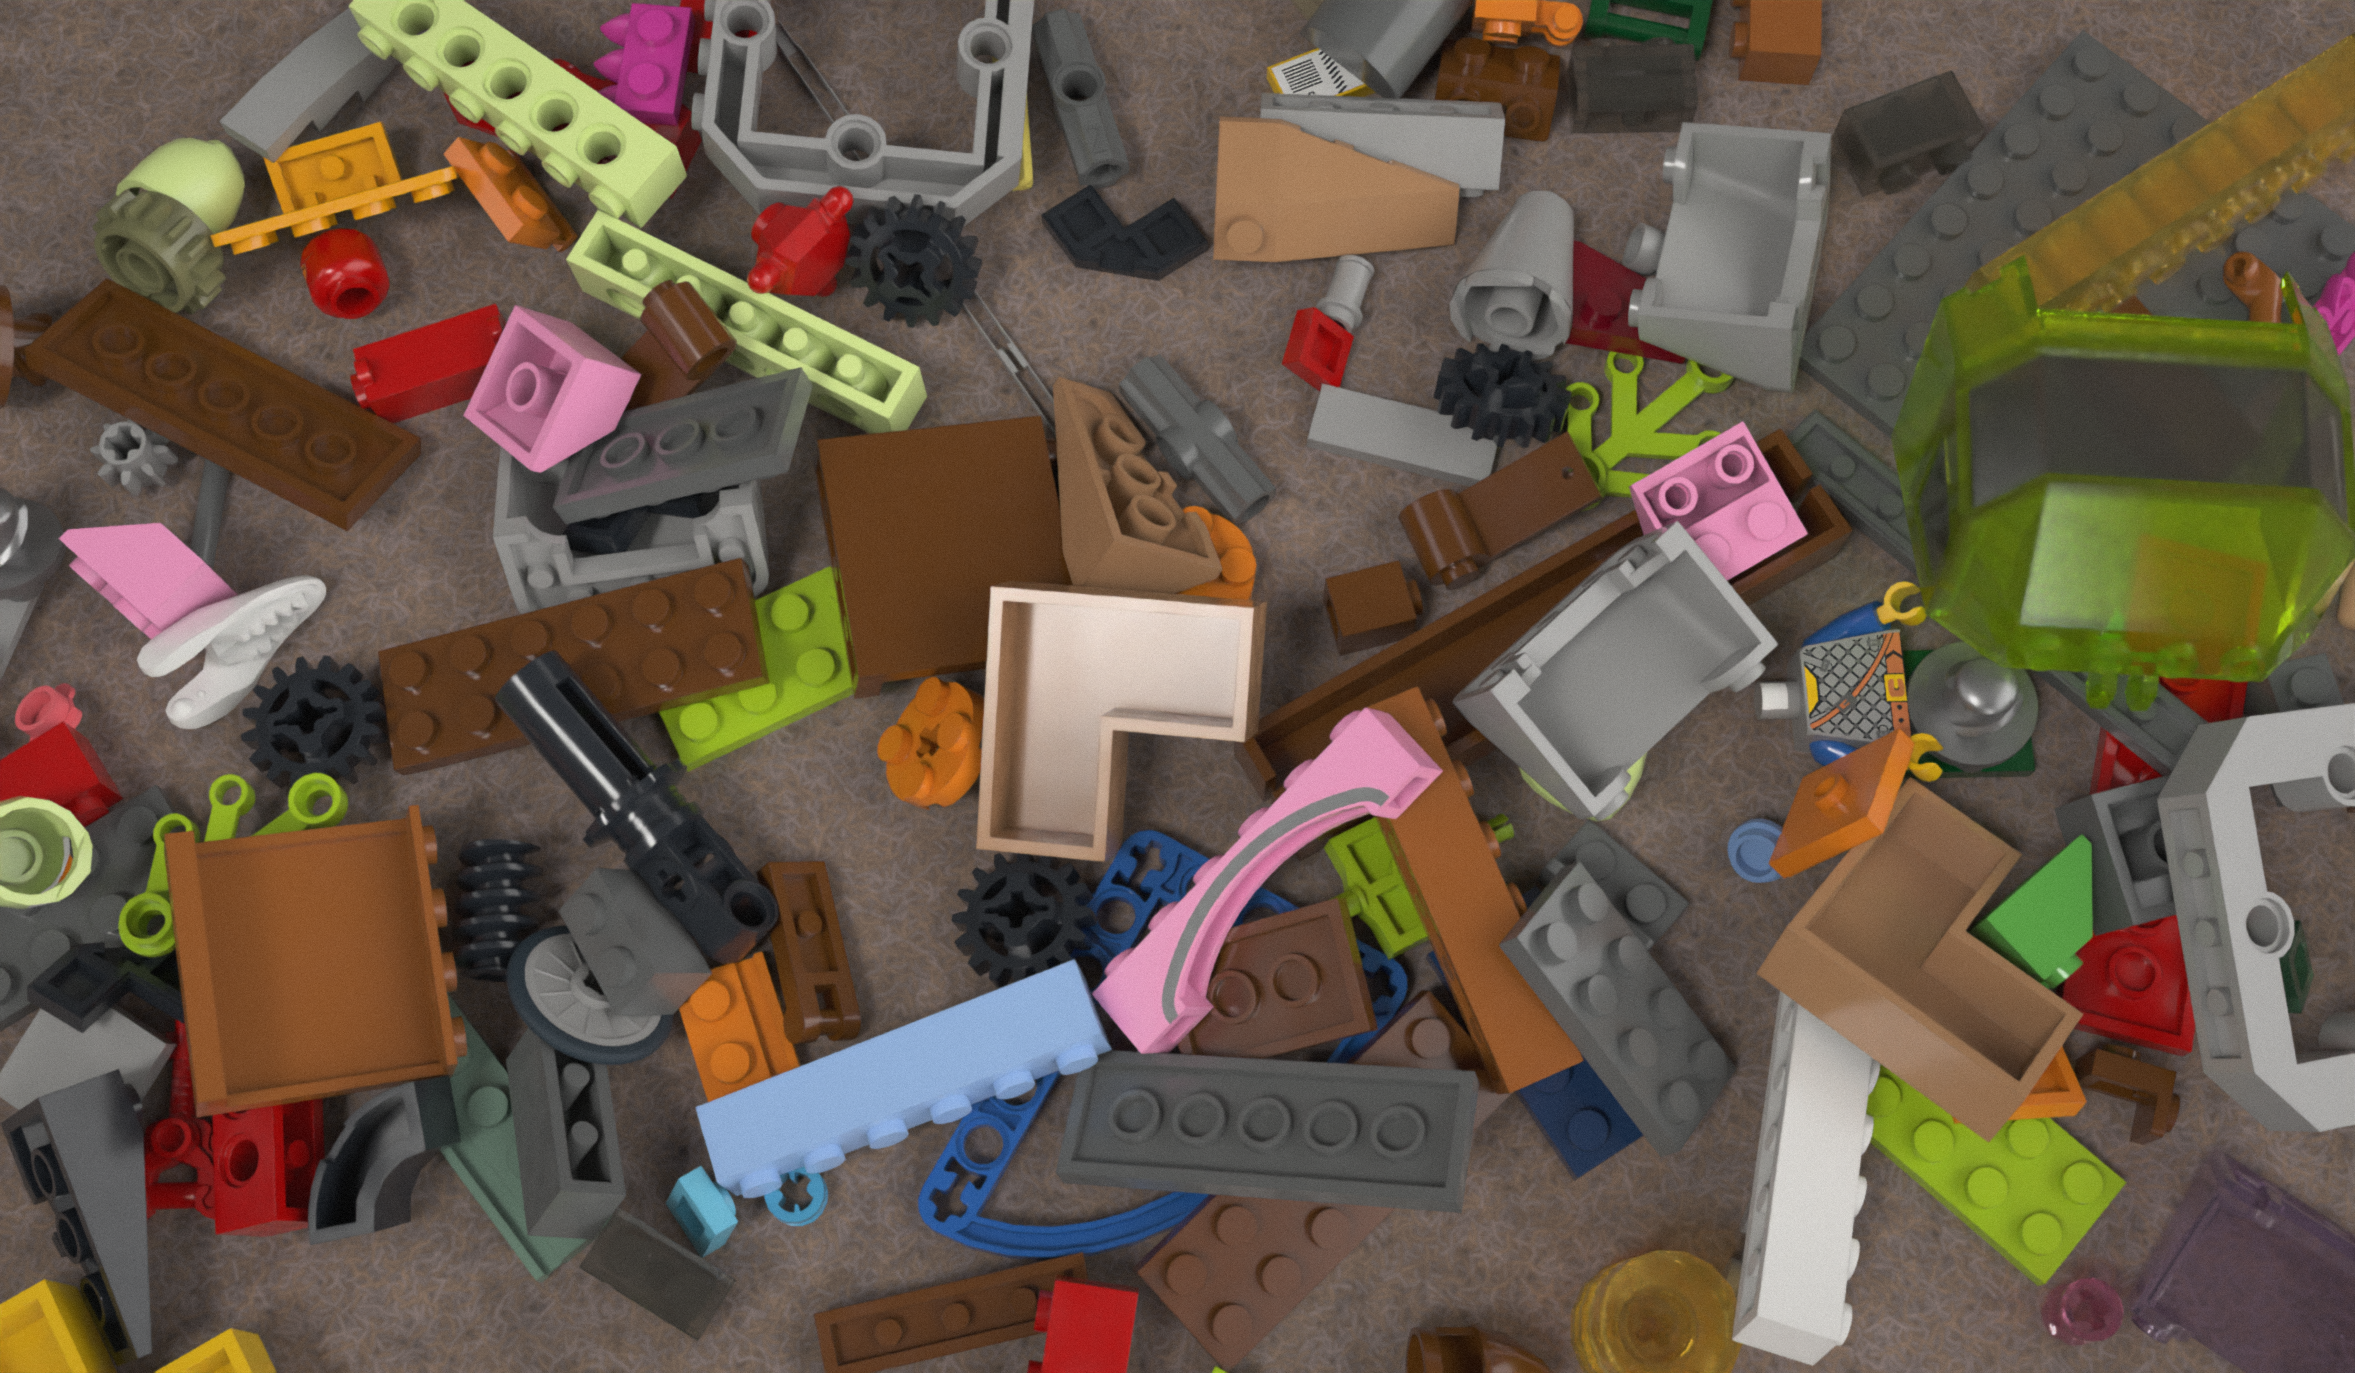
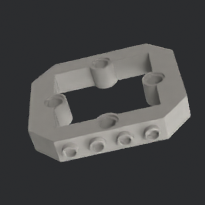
[692,0,1034,226]
[2157,703,2355,1132]

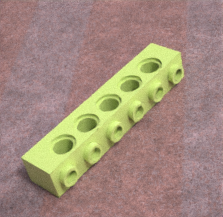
[349,0,687,229]
[566,210,927,434]

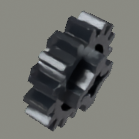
[846,194,982,328]
[1433,343,1572,448]
[241,655,388,789]
[951,853,1097,988]

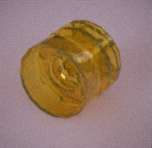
[1570,1250,1743,1373]

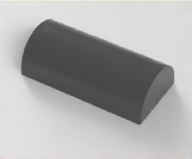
[1300,0,1475,99]

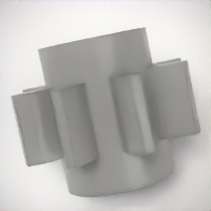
[90,419,178,496]

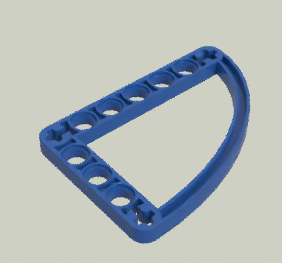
[918,830,1408,1260]

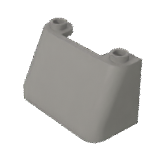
[1628,122,1831,393]
[493,446,769,614]
[1452,521,1778,821]

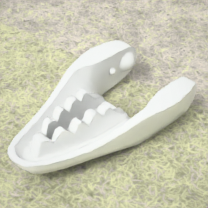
[137,575,326,729]

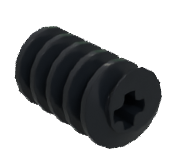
[452,839,543,982]

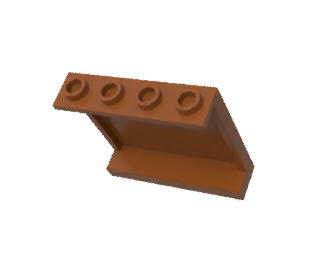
[164,805,467,1118]

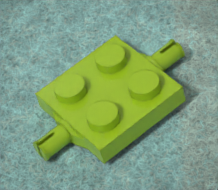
[1324,813,1514,960]

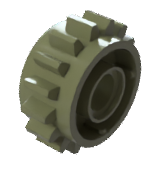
[93,189,226,315]

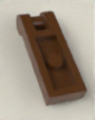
[756,861,861,1044]

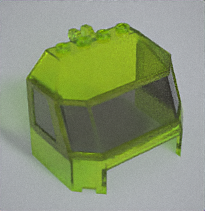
[1891,254,2355,711]

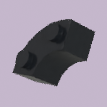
[308,1075,461,1245]

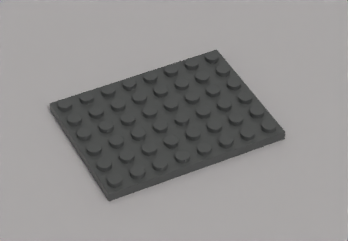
[1799,30,2355,584]

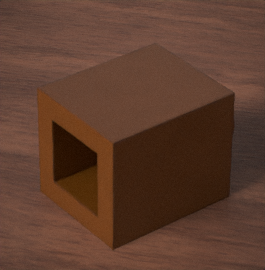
[1323,560,1423,656]

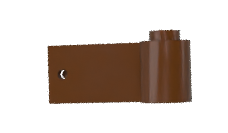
[620,280,737,411]
[1398,431,1604,590]

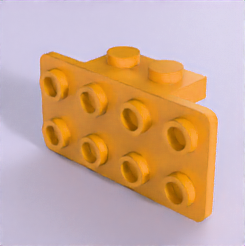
[210,121,460,255]

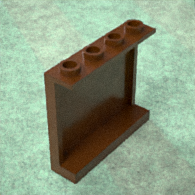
[814,416,1073,699]

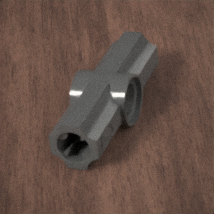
[1031,8,1129,189]
[1119,354,1276,526]

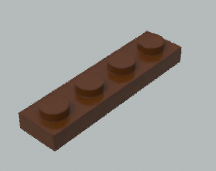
[814,1252,1089,1373]

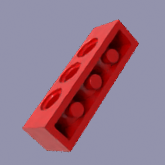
[212,1098,325,1237]

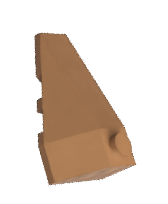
[1213,116,1460,262]
[1053,377,1223,594]

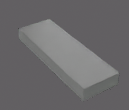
[1307,384,1497,487]

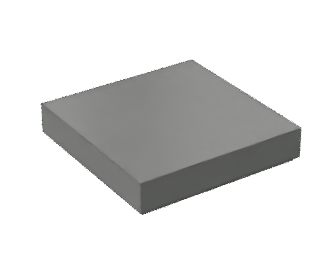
[0,1004,177,1110]

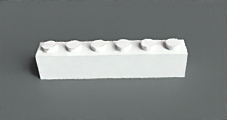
[1732,991,1880,1366]

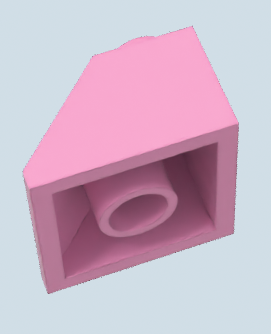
[463,305,641,473]

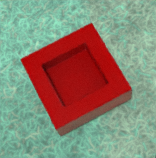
[1282,307,1354,391]

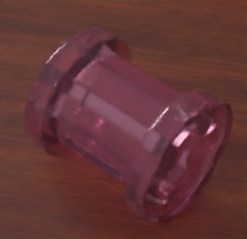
[2041,1278,2124,1346]

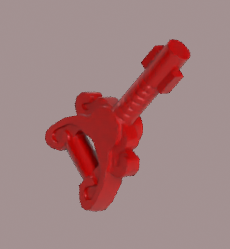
[144,1019,215,1220]

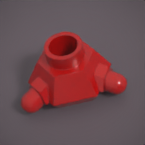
[747,186,854,297]

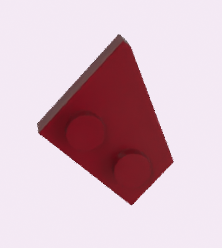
[1565,240,1686,364]

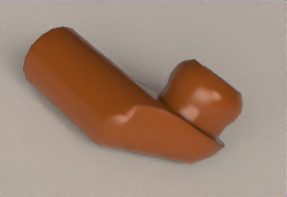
[2223,251,2283,342]

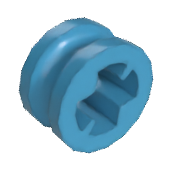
[764,1166,828,1226]

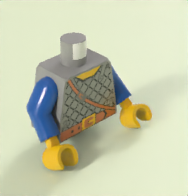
[1754,581,1944,782]

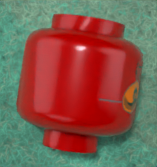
[300,228,390,319]

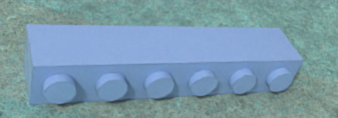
[695,959,1112,1198]

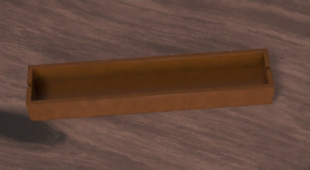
[1234,428,1853,862]

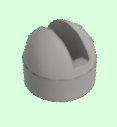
[1622,223,1666,276]

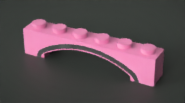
[1092,707,1443,1054]

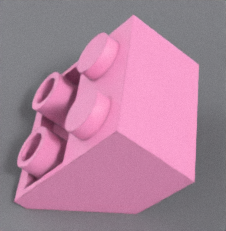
[1629,421,1808,580]
[59,523,237,659]

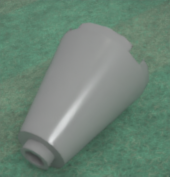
[1449,191,1574,360]

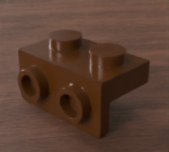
[1434,38,1560,142]

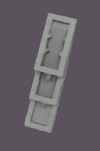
[219,8,426,163]

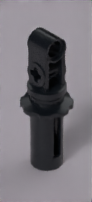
[495,650,779,964]

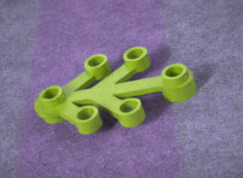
[1565,351,1734,512]
[118,773,348,957]

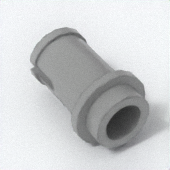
[1316,254,1375,333]

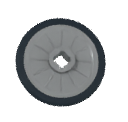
[507,925,674,1065]

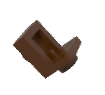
[2074,1044,2180,1145]

